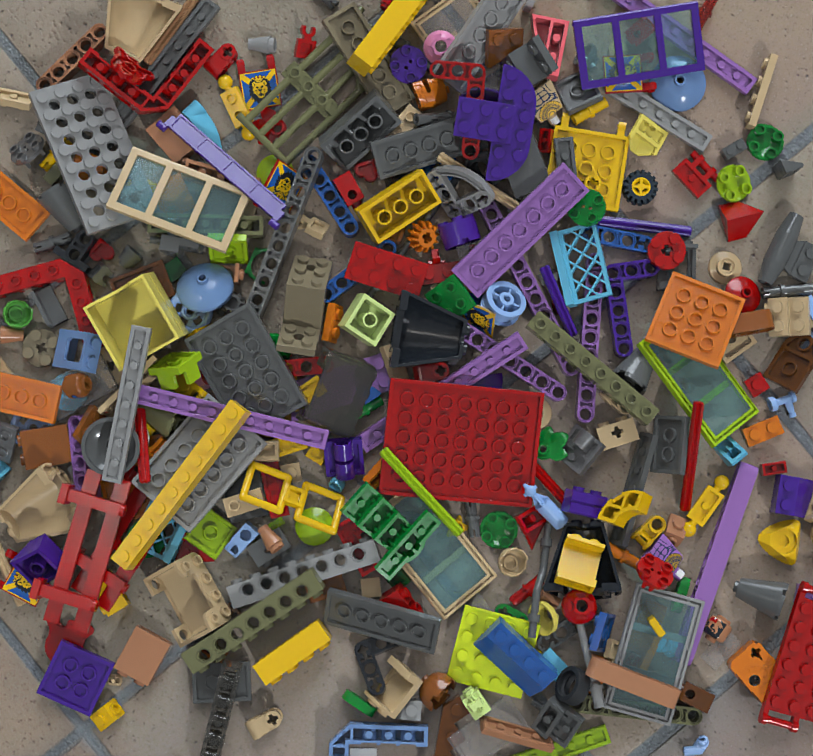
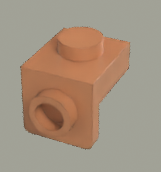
[663,513,689,547]

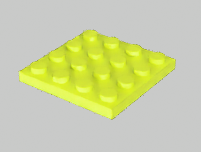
[447,605,541,699]

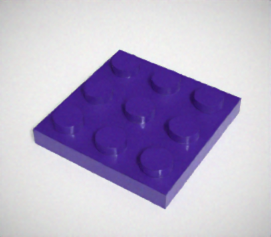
[36,639,115,717]

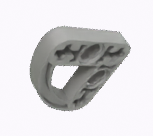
[427,165,495,219]

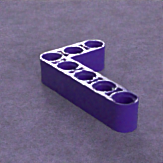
[603,259,659,358]

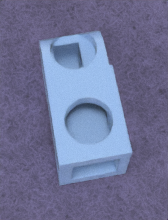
[224,521,259,559]

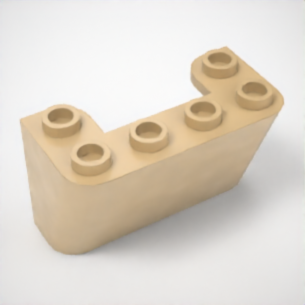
[143,552,231,648]

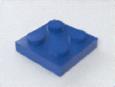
[588,611,616,652]

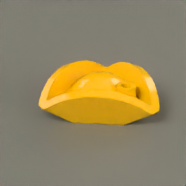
[758,519,801,565]

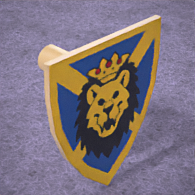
[463,305,496,339]

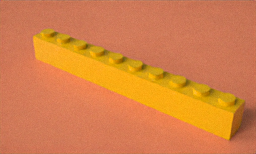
[111,400,251,570]

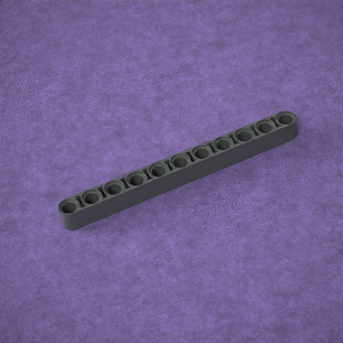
[246,146,324,321]

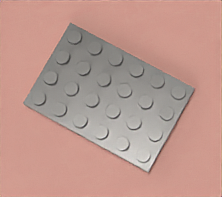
[131,393,267,533]

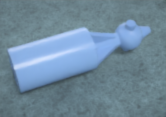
[523,483,568,530]

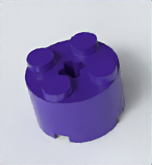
[437,213,481,251]

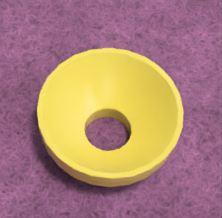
[528,601,559,636]

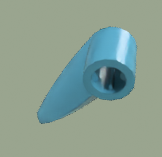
[181,100,222,149]

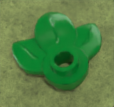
[537,426,569,461]

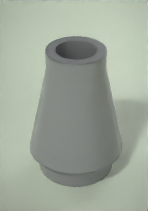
[248,36,277,55]

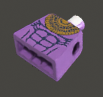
[636,534,685,581]

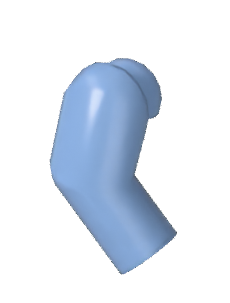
[683,735,709,756]

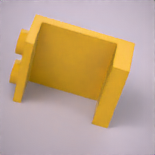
[554,534,606,594]

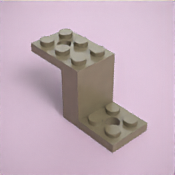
[276,255,333,357]

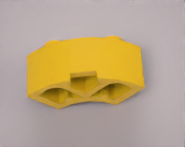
[597,490,653,528]

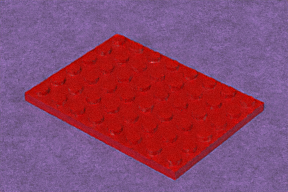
[378,377,545,508]

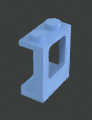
[52,329,102,374]

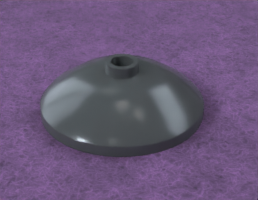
[81,417,140,475]

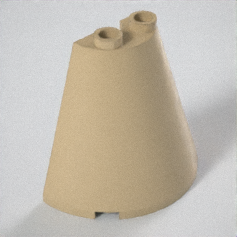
[105,0,183,63]
[0,463,76,543]

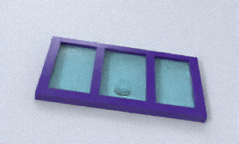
[572,1,706,90]

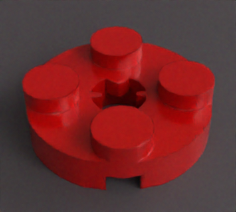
[647,231,686,270]

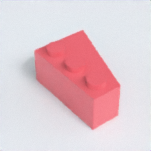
[530,14,569,82]

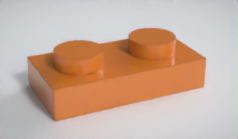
[321,302,344,344]
[741,415,785,447]

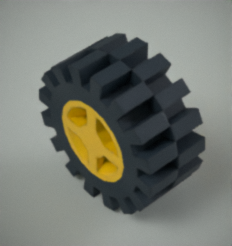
[622,170,658,206]

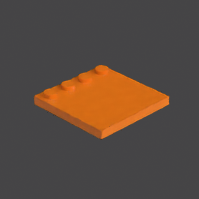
[644,271,746,369]

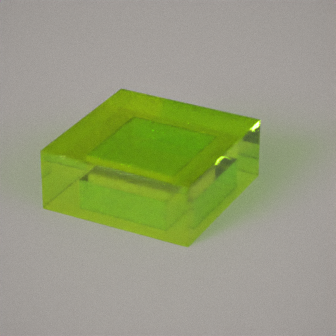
[267,516,286,530]

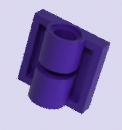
[324,436,365,481]

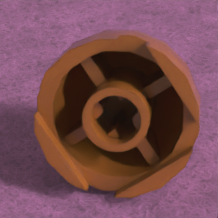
[419,672,457,712]

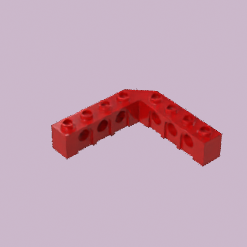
[77,37,214,115]
[0,259,104,348]

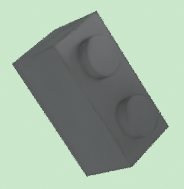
[720,138,748,162]

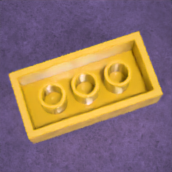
[354,169,442,244]
[252,618,332,686]

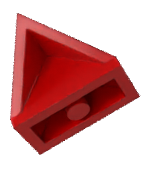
[718,201,764,242]
[513,505,547,550]

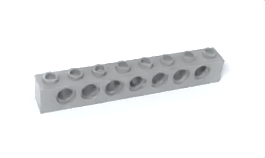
[226,536,382,609]

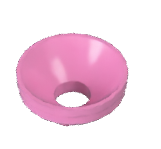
[423,30,455,65]

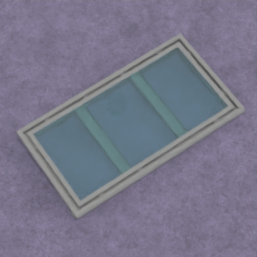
[603,582,705,726]

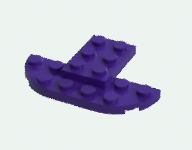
[453,64,537,181]

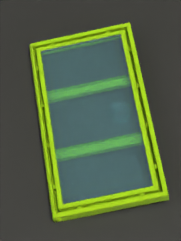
[636,339,759,448]

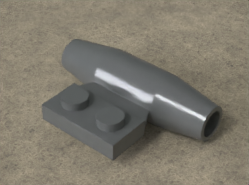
[758,212,813,287]

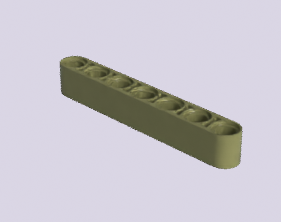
[568,694,703,725]

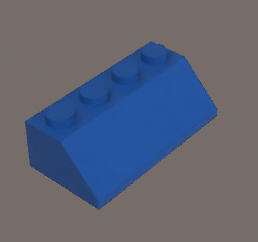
[473,616,558,697]

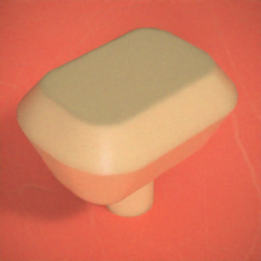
[107,674,123,686]

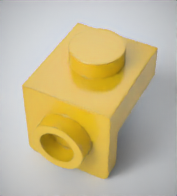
[90,698,125,732]

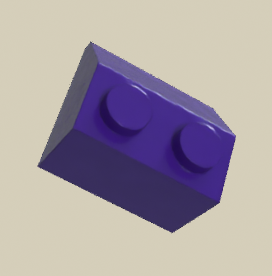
[770,474,813,518]
[10,533,63,585]

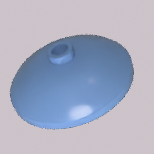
[649,56,706,112]
[176,263,234,312]

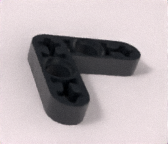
[354,637,401,696]

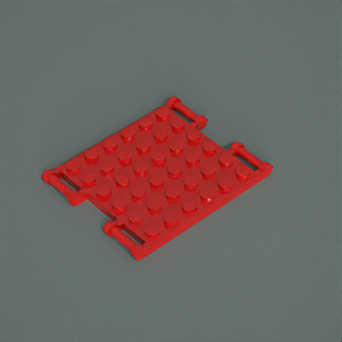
[758,581,813,733]

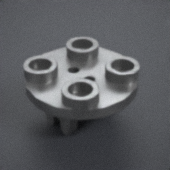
[9,132,46,169]

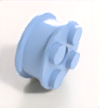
[480,281,526,327]

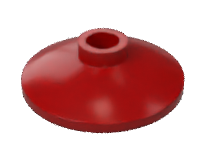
[725,276,761,313]

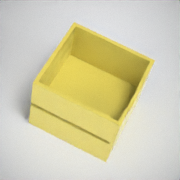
[83,272,189,372]

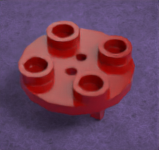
[636,553,673,592]

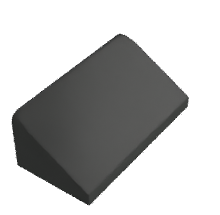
[772,160,804,180]

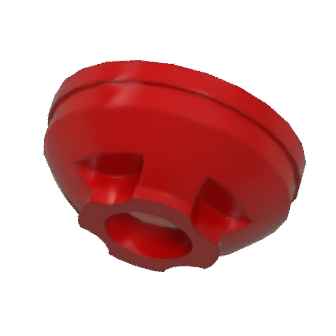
[561,589,597,625]

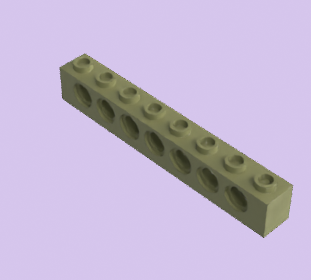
[525,310,660,426]
[180,566,325,674]

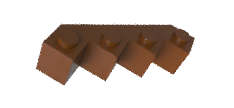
[433,693,470,756]

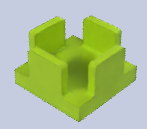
[148,351,202,390]

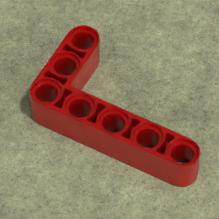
[429,60,486,160]

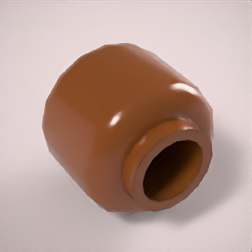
[62,372,92,399]

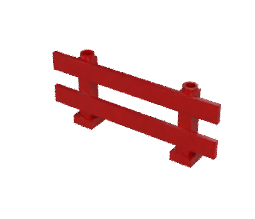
[70,465,158,612]
[29,469,132,633]

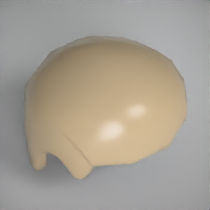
[498,547,528,577]

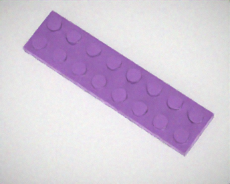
[451,162,590,298]

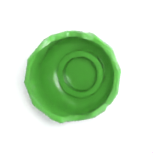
[3,300,33,329]

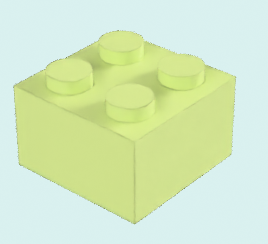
[338,293,395,347]

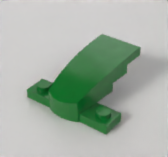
[340,481,442,581]

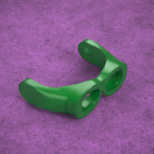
[244,247,267,285]

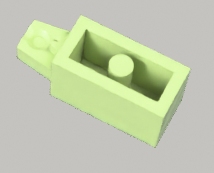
[460,686,492,721]

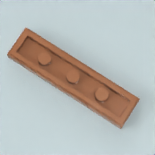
[479,715,554,753]

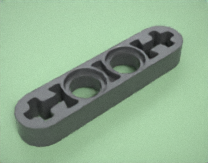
[536,603,602,652]

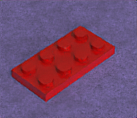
[344,241,429,296]

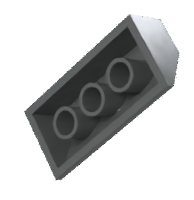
[319,88,402,172]

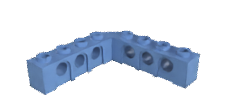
[329,721,428,756]

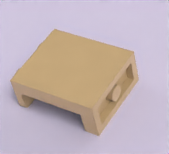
[364,655,423,719]

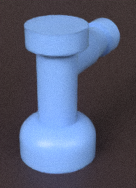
[766,392,797,418]

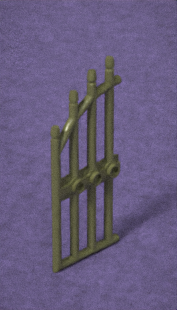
[236,6,373,166]

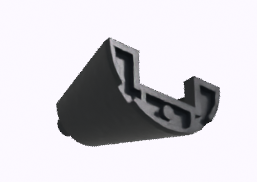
[389,290,470,368]
[543,520,622,600]

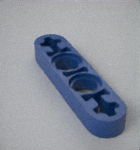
[581,225,652,254]

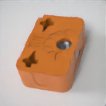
[727,640,776,704]

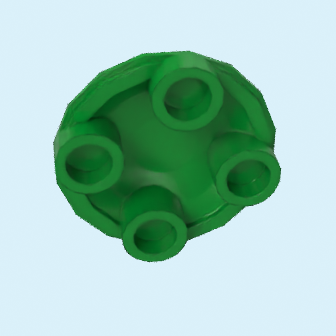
[746,124,784,161]
[480,511,518,549]

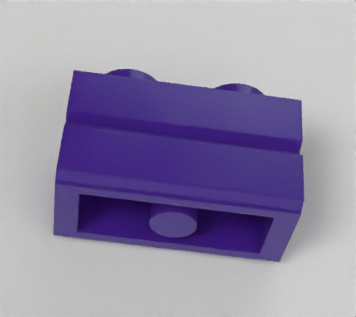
[561,486,608,520]

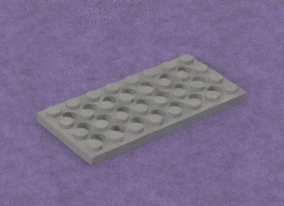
[28,75,160,236]

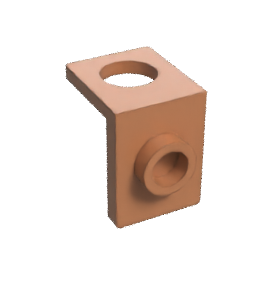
[221,263,244,285]

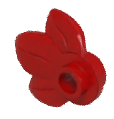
[252,108,287,145]

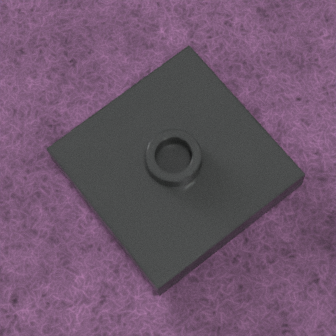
[553,71,603,116]

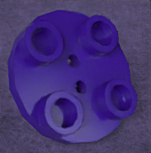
[389,45,427,84]

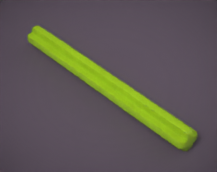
[379,447,464,537]

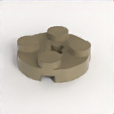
[22,329,58,368]

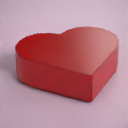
[354,159,378,183]
[89,238,115,262]

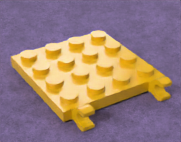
[547,113,629,213]

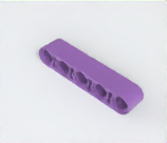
[68,414,102,505]

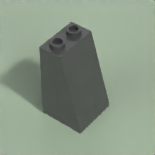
[508,131,549,202]

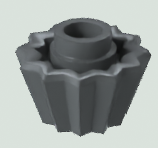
[221,291,246,315]

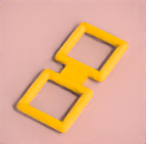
[239,460,345,535]

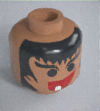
[703,614,732,644]

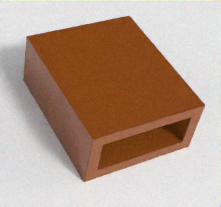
[17,422,72,470]

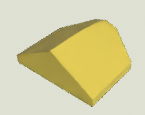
[628,113,668,156]

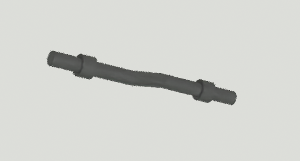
[528,523,552,638]

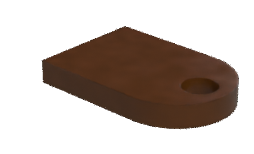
[763,335,813,394]

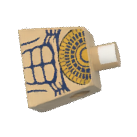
[534,78,563,127]

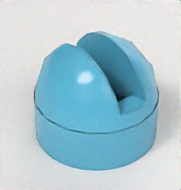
[328,476,346,492]

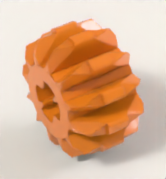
[406,220,440,253]

